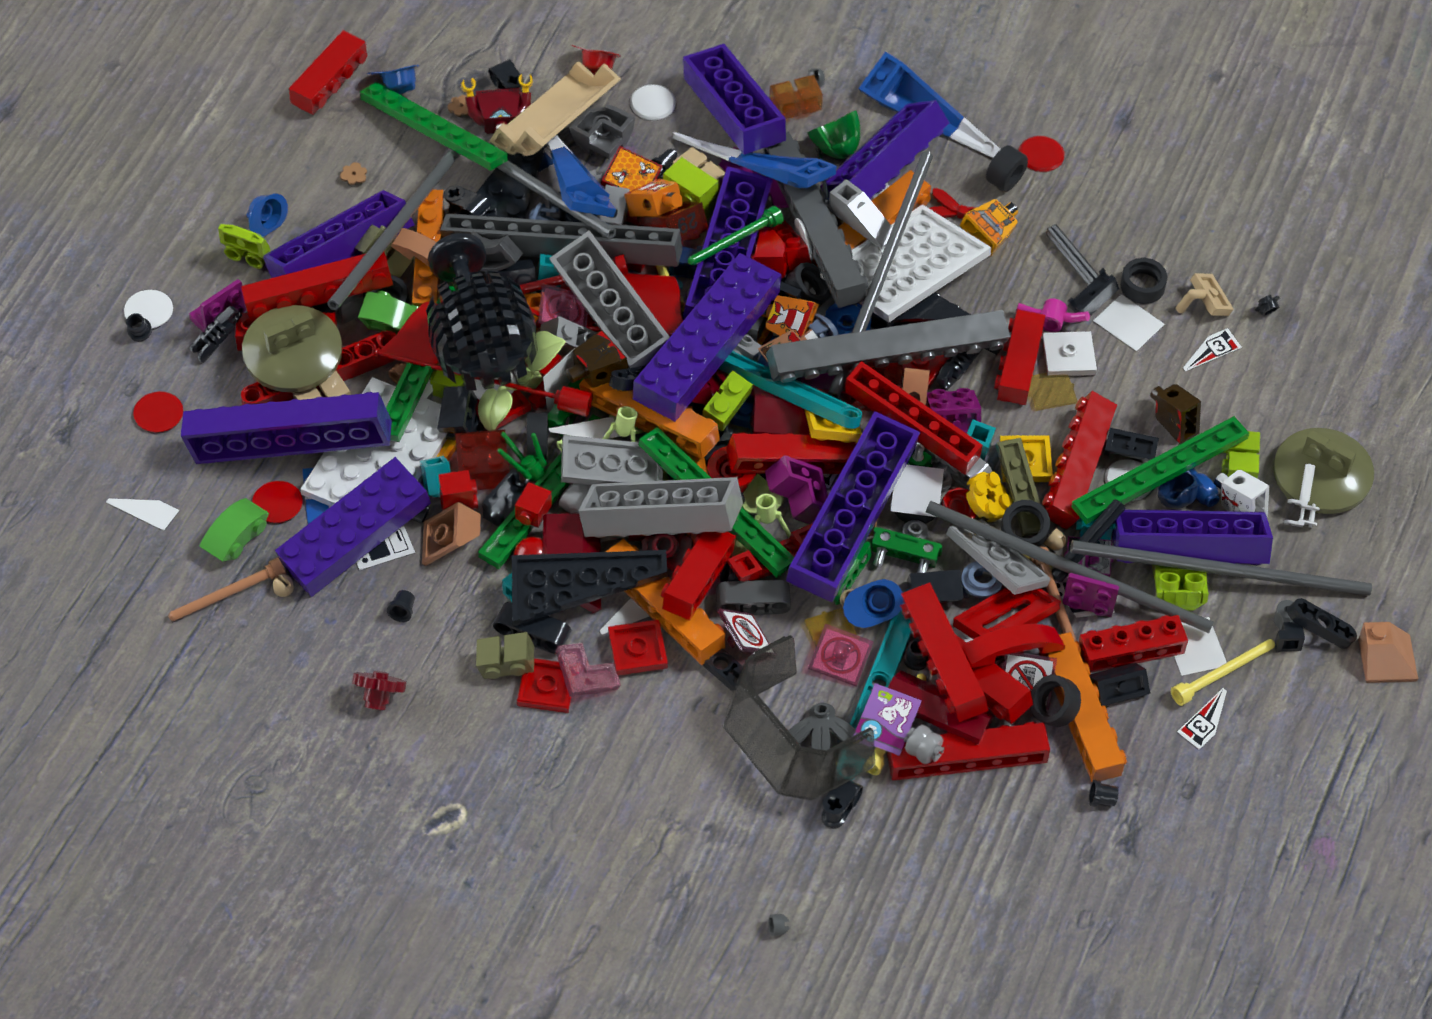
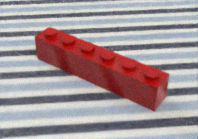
[241,252,393,322]
[845,361,983,475]
[1042,390,1117,530]
[726,433,857,474]
[900,583,988,722]
[887,722,1050,781]

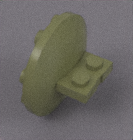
[242,305,342,393]
[1273,428,1374,514]

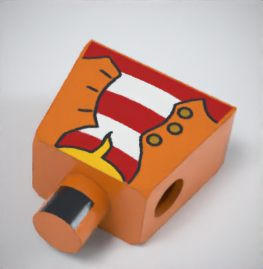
[624,179,683,217]
[761,295,819,338]

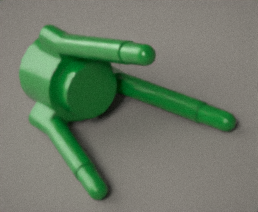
[497,432,548,482]

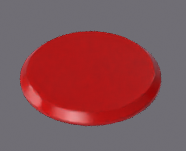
[1018,136,1065,172]
[133,391,183,433]
[252,481,303,523]

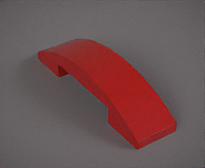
[727,524,812,581]
[961,624,1065,668]

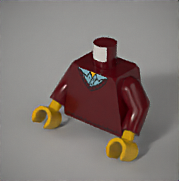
[461,74,533,134]

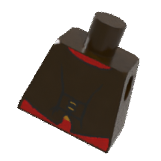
[565,330,628,388]
[1150,384,1201,444]

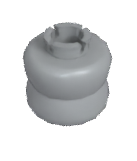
[904,725,944,764]

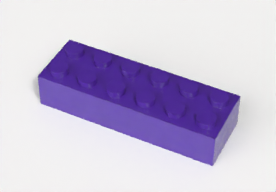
[683,44,786,155]
[820,100,949,200]
[263,190,414,278]
[275,457,431,597]
[1111,510,1273,566]

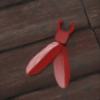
[929,188,976,219]

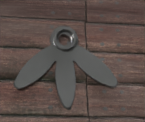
[775,703,868,770]

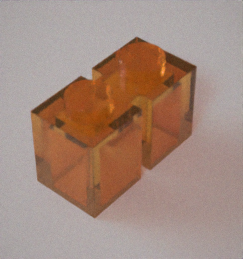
[769,75,823,119]

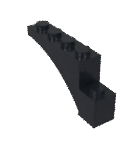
[871,292,1002,355]

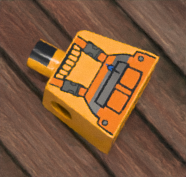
[959,199,1018,257]

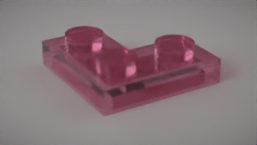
[555,643,621,697]

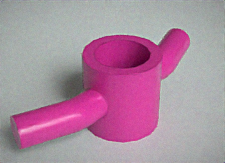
[1015,299,1090,332]

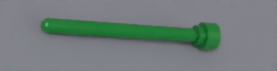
[688,206,783,266]

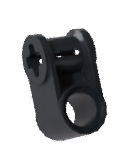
[488,59,524,92]
[444,185,491,216]
[821,775,864,828]

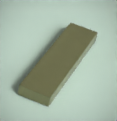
[996,438,1041,537]

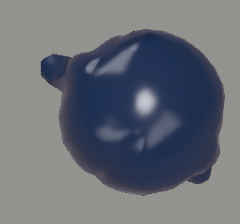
[1158,472,1199,509]

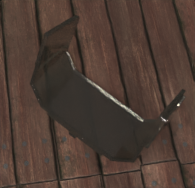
[723,635,875,801]

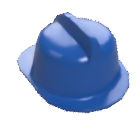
[367,65,420,94]
[247,193,288,237]
[843,579,904,628]

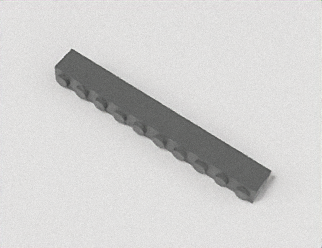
[763,131,869,308]
[440,214,682,267]
[766,310,1010,383]

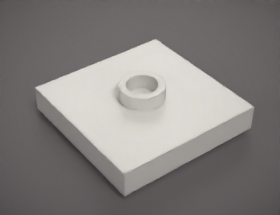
[1042,331,1097,377]

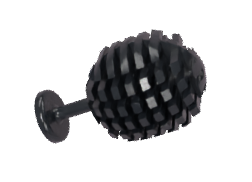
[426,233,538,390]

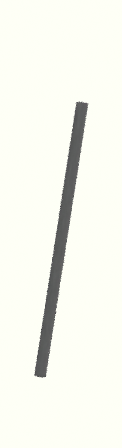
[327,149,461,310]
[828,151,933,399]
[497,160,616,239]
[926,501,1214,633]
[1070,540,1372,596]

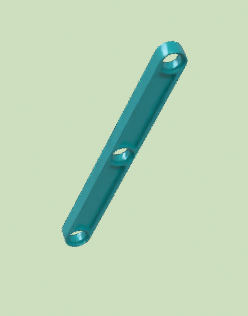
[718,351,862,429]
[834,588,912,781]

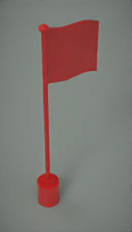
[536,273,683,337]
[374,301,593,417]

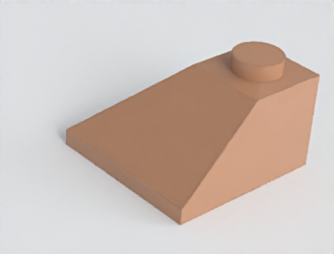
[422,502,481,566]
[1358,622,1418,683]

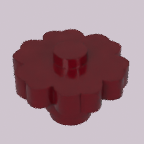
[642,533,694,572]
[352,670,407,710]

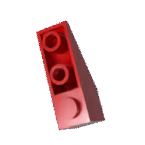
[772,220,811,275]
[751,226,787,278]

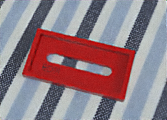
[953,588,1061,639]

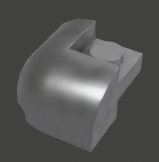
[570,104,635,159]

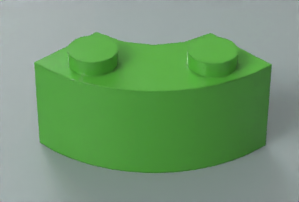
[358,291,418,334]
[199,498,269,562]

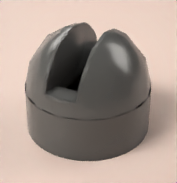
[806,68,825,88]
[768,914,789,936]

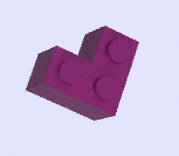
[765,455,828,524]

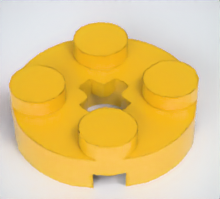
[966,472,1013,522]

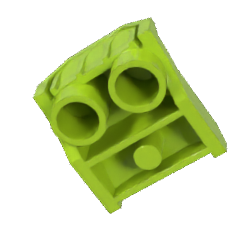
[218,224,271,269]
[1152,565,1209,611]

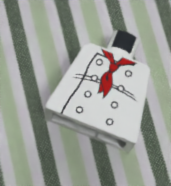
[1214,470,1269,518]

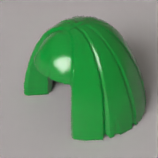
[807,110,860,159]

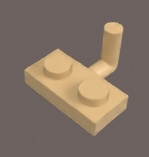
[1175,273,1234,316]

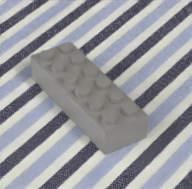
[549,230,670,368]
[579,477,743,538]

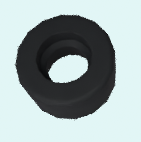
[986,145,1028,192]

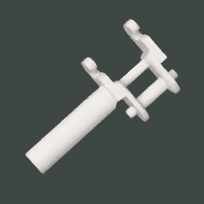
[1284,464,1320,528]

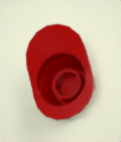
[571,45,621,76]

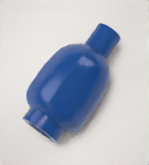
[1186,468,1220,507]

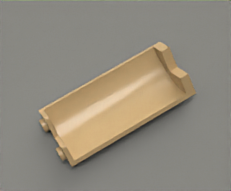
[490,62,621,156]

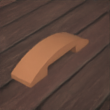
[391,228,454,286]

